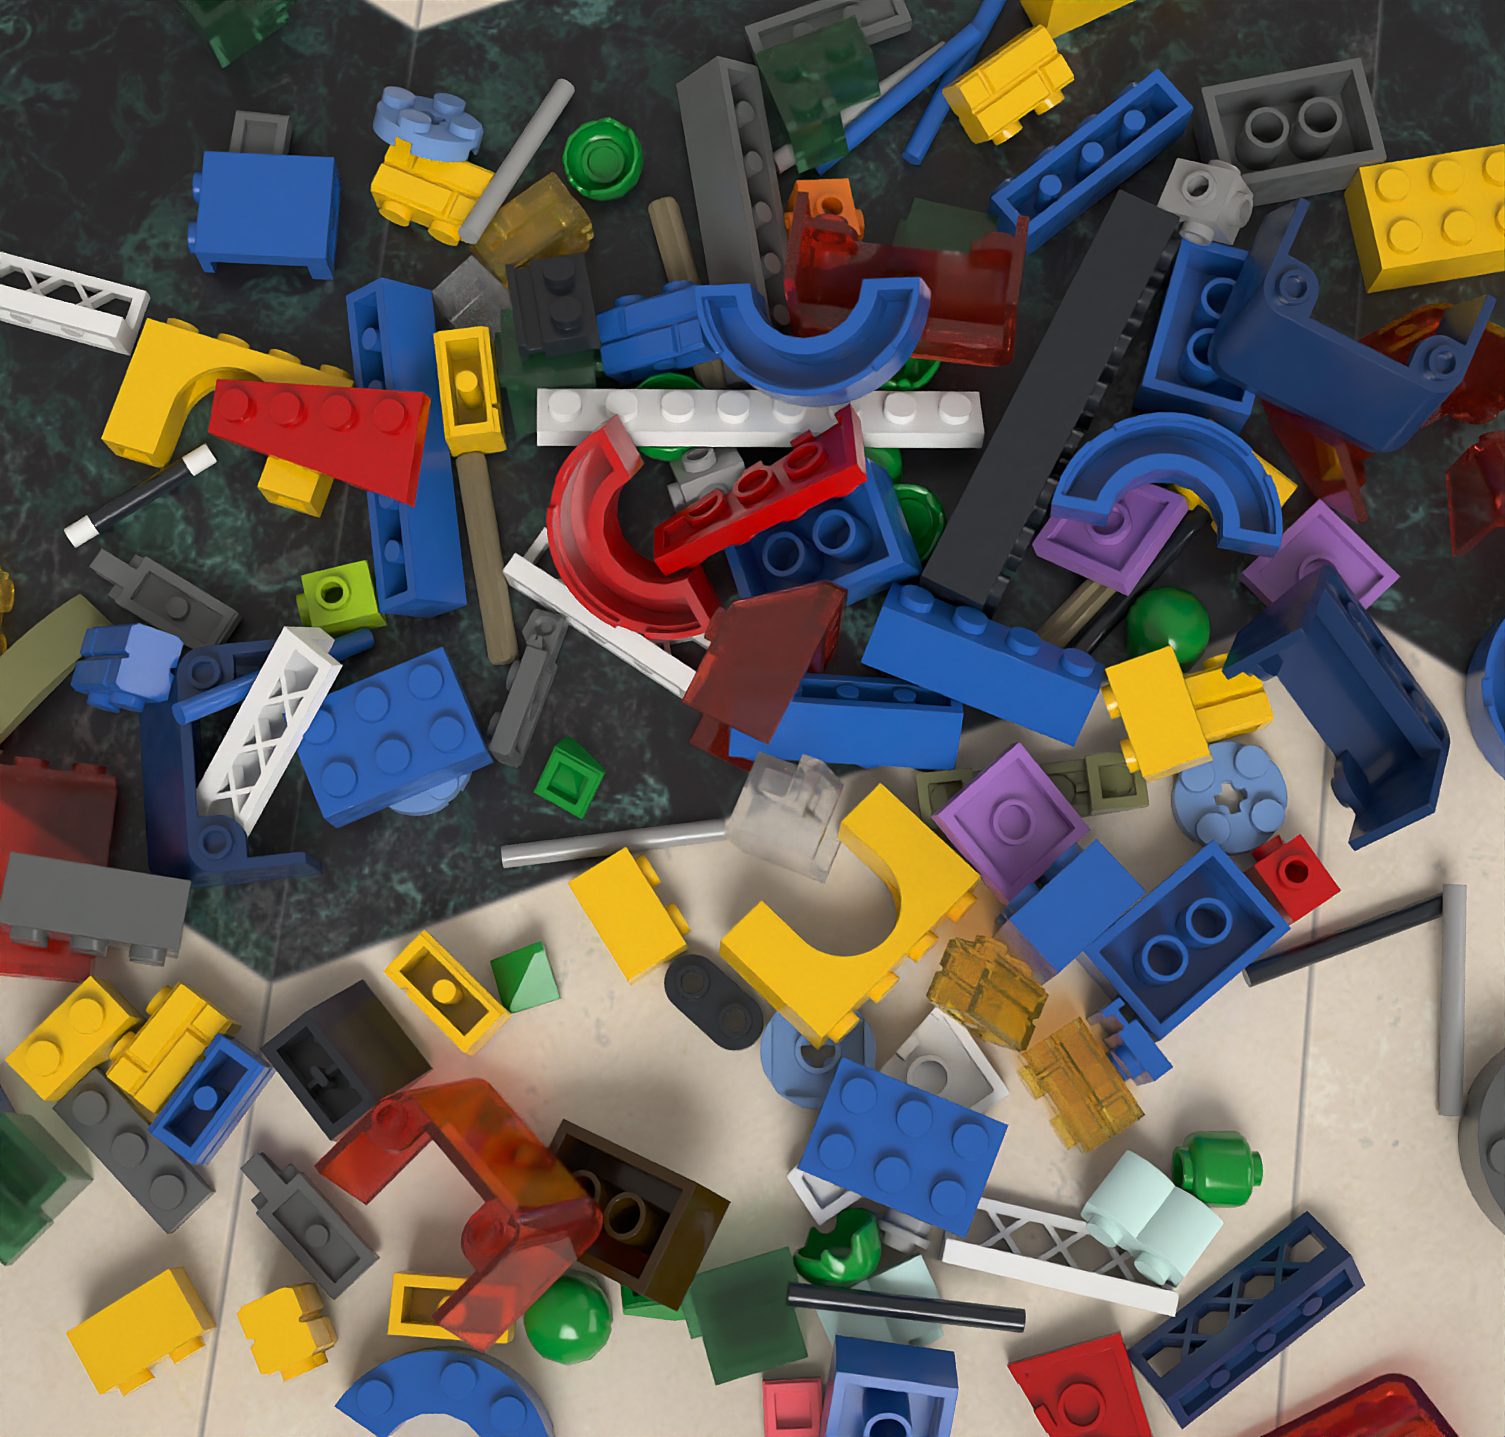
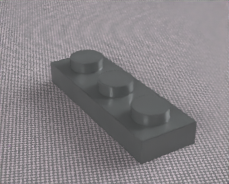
[744,0,912,82]
[52,1067,215,1234]

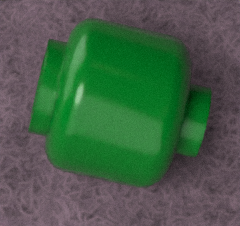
[1171,1131,1263,1208]

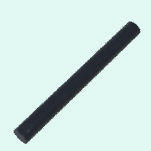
[1068,505,1211,655]
[1242,892,1443,987]
[786,1281,1026,1333]

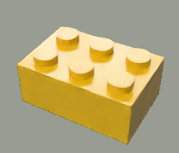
[1344,144,1505,293]

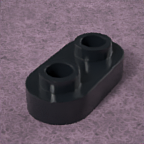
[664,954,764,1051]

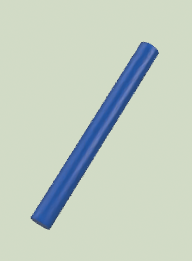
[902,0,1007,165]
[806,23,983,177]
[172,627,374,726]

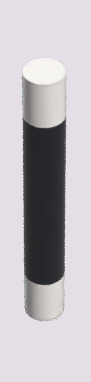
[64,443,217,548]

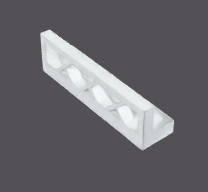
[0,252,150,356]
[503,527,727,704]
[196,626,343,837]
[938,1197,1180,1317]

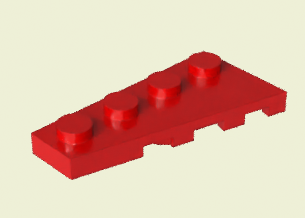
[208,379,431,508]
[654,403,868,576]
[1007,1331,1154,1437]

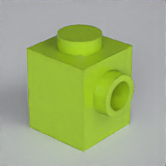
[296,560,387,638]

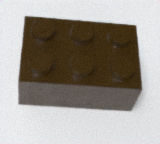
[509,1119,731,1312]

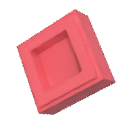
[762,1376,823,1437]

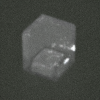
[432,255,515,344]

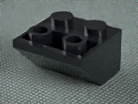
[260,979,433,1142]

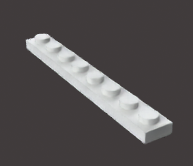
[537,388,985,448]

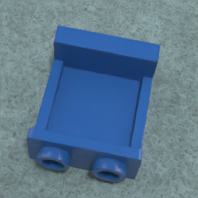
[188,151,342,280]

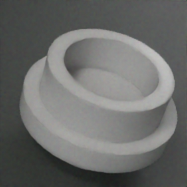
[876,1207,931,1256]

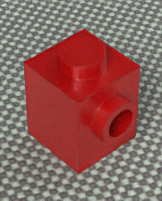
[1243,834,1341,925]

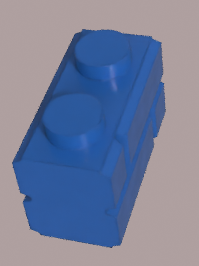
[596,280,721,385]
[70,623,184,713]
[147,1033,276,1165]

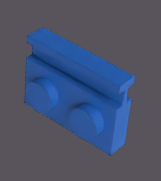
[1086,997,1173,1086]

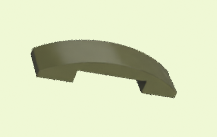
[0,594,114,755]
[915,751,1149,831]

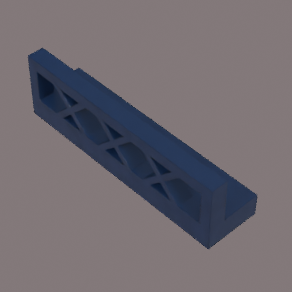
[1127,1211,1365,1429]

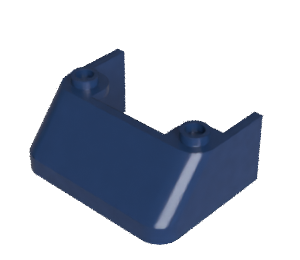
[1207,197,1497,454]
[1222,565,1451,852]
[139,638,323,889]

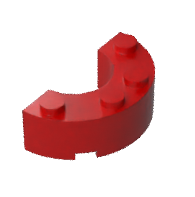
[546,414,726,640]

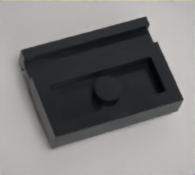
[505,252,601,361]

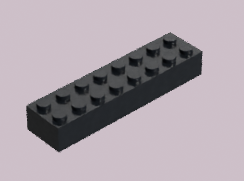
[919,189,1181,620]

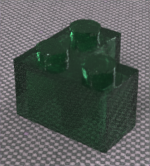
[754,15,881,173]

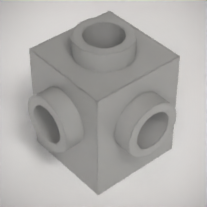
[1157,158,1254,246]
[666,447,746,514]

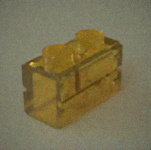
[468,172,594,298]
[926,935,1049,1053]
[1016,1016,1145,1154]

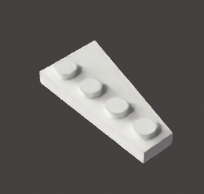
[786,997,1011,1226]

